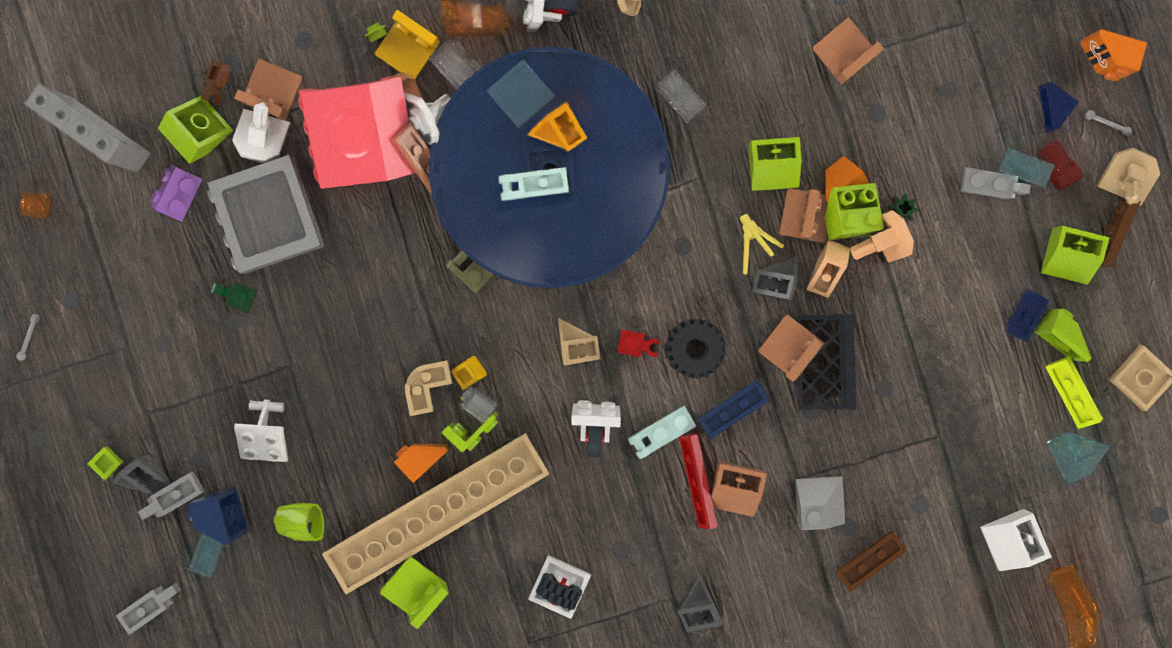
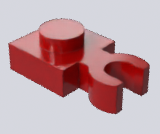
[617,329,660,357]

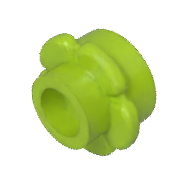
[365,22,388,43]

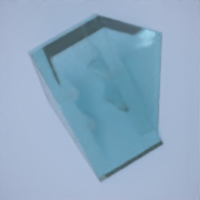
[1047,432,1111,485]

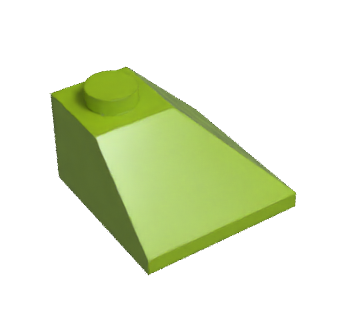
[1034,308,1091,362]

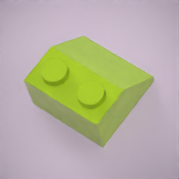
[158,96,233,164]

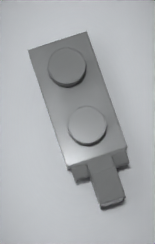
[960,167,1031,199]
[138,472,205,520]
[116,582,182,635]

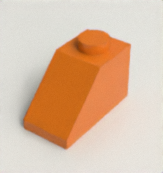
[394,443,450,483]

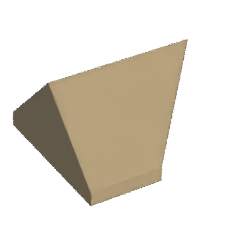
[558,318,600,365]

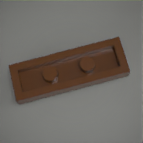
[1100,199,1141,268]
[835,530,907,592]

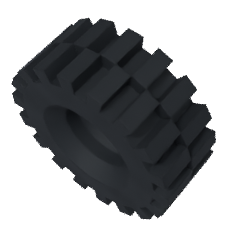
[666,319,726,378]

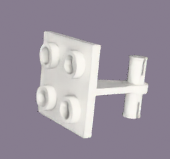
[234,399,288,462]

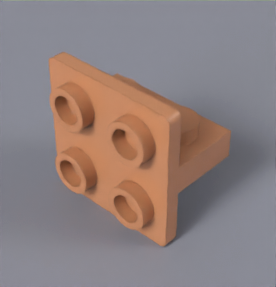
[779,188,828,243]

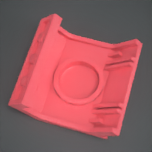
[298,77,415,189]

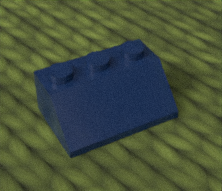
[187,486,249,545]

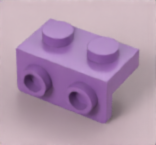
[150,164,202,222]

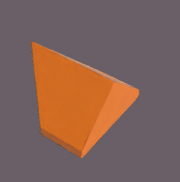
[825,156,869,202]

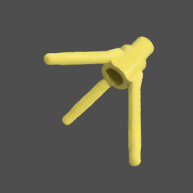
[740,214,784,275]

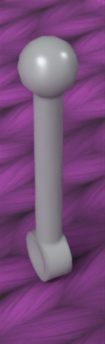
[1084,110,1132,136]
[16,314,40,361]

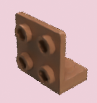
[812,18,884,85]
[234,59,303,121]
[759,315,825,382]

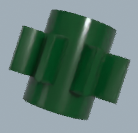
[887,193,919,221]

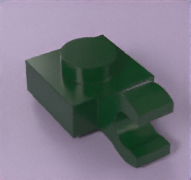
[211,282,257,313]

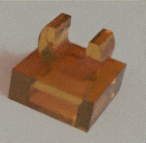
[20,192,50,219]

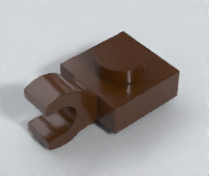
[201,60,231,106]

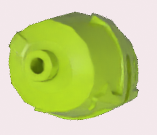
[274,503,324,541]

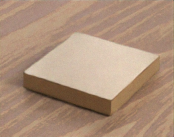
[1108,345,1172,411]

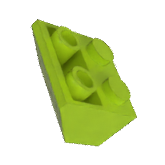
[748,137,801,191]
[824,183,885,241]
[1041,226,1109,285]

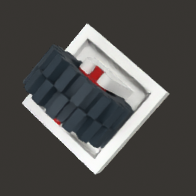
[528,555,591,619]

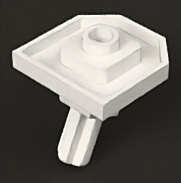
[404,93,451,145]
[232,102,290,163]

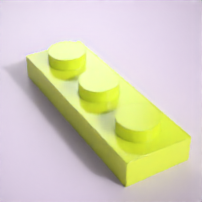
[1046,356,1103,429]

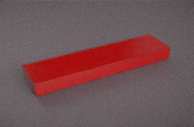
[679,434,717,529]

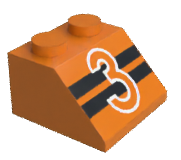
[1081,29,1147,81]

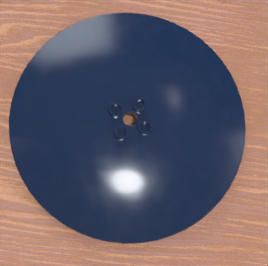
[429,47,670,288]

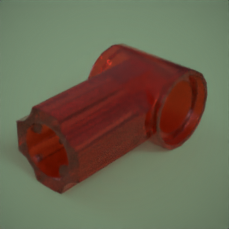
[1038,140,1083,191]

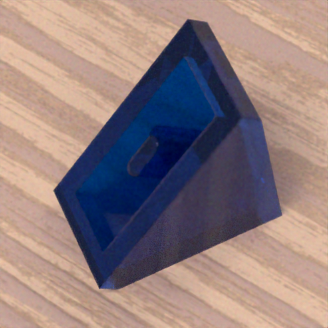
[1039,82,1079,133]

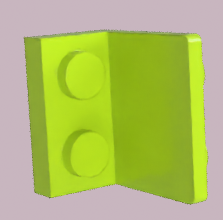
[441,411,499,453]
[380,556,449,629]

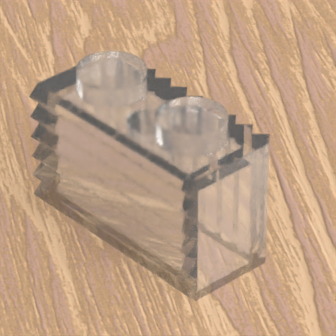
[428,39,482,90]
[656,70,706,124]
[460,386,499,423]

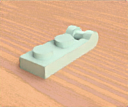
[499,167,569,201]
[628,406,696,459]

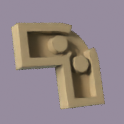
[405,360,453,416]

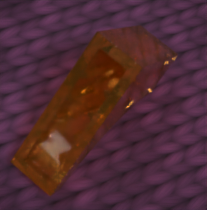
[441,0,510,36]
[1049,565,1101,648]

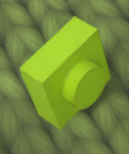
[87,446,124,480]

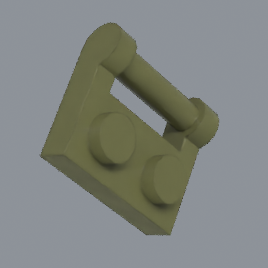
[445,250,495,294]

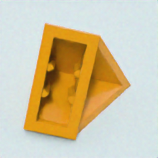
[527,103,587,152]

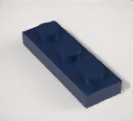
[697,380,770,439]

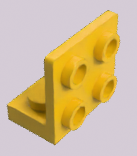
[375,10,440,79]

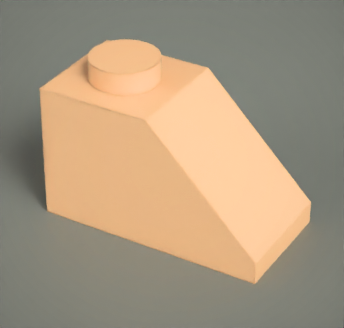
[806,240,850,298]

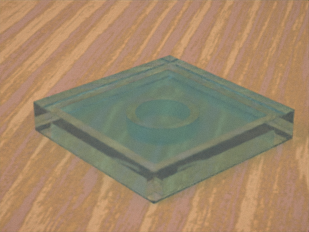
[487,59,555,129]

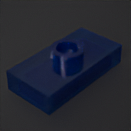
[1004,289,1050,342]

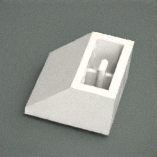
[980,509,1051,571]

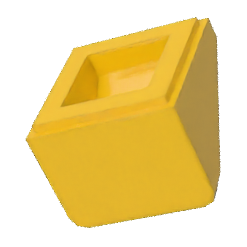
[451,356,487,391]

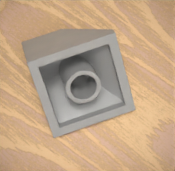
[795,476,845,530]

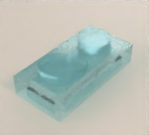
[999,148,1055,187]
[188,533,224,578]

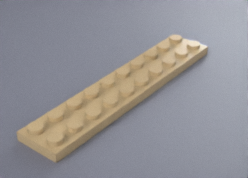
[322,433,550,594]

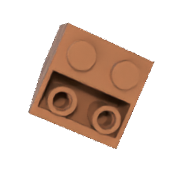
[710,460,767,517]

